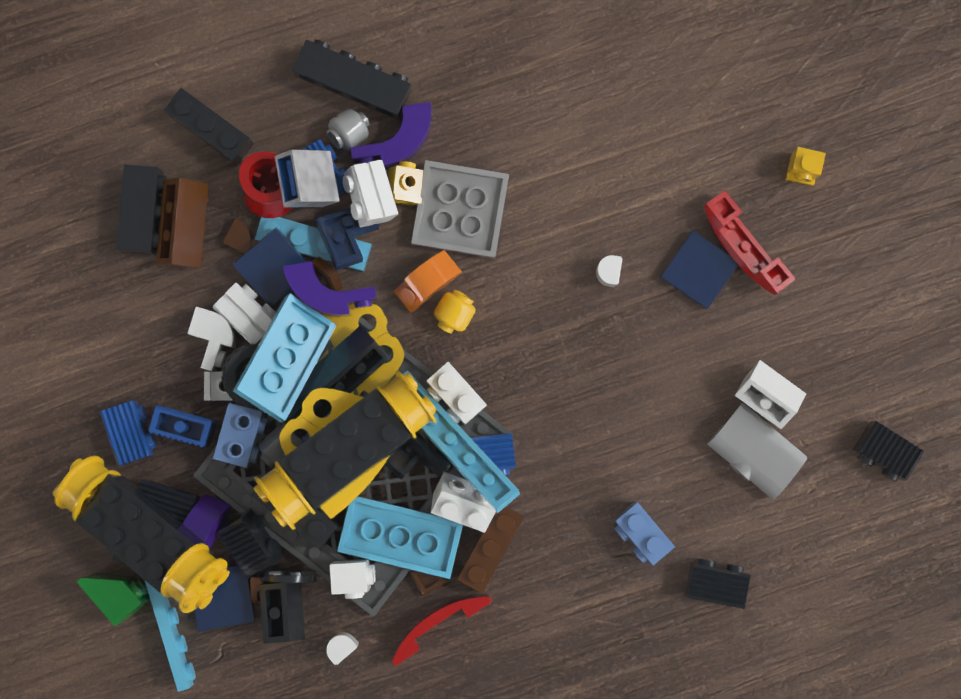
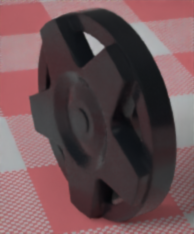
[262,569,317,583]

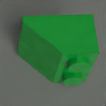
[77,574,150,627]

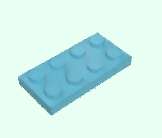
[233,294,336,422]
[337,496,463,579]

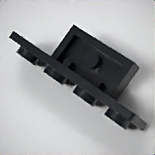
[359,391,451,480]

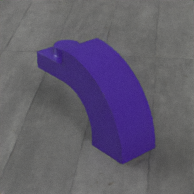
[351,102,432,170]
[283,262,377,317]
[183,494,231,550]

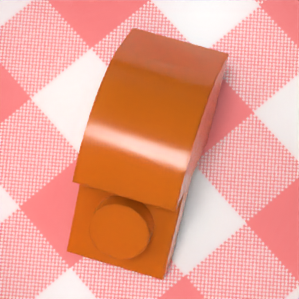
[393,250,462,313]

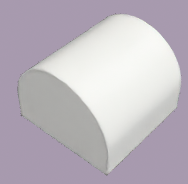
[596,255,623,288]
[327,632,359,665]

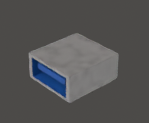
[275,150,340,207]

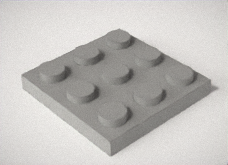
[411,160,509,259]

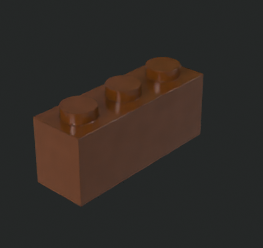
[156,178,209,269]
[457,506,524,594]

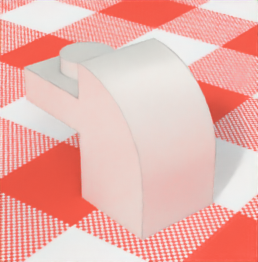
[187,307,237,372]

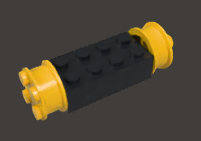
[253,370,437,530]
[53,456,230,613]

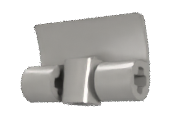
[707,403,807,500]

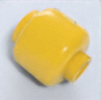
[434,290,476,334]

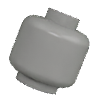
[326,108,370,151]

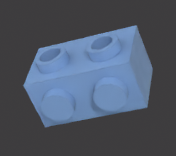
[213,403,268,468]
[613,501,675,565]

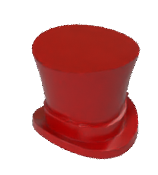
[239,152,292,218]

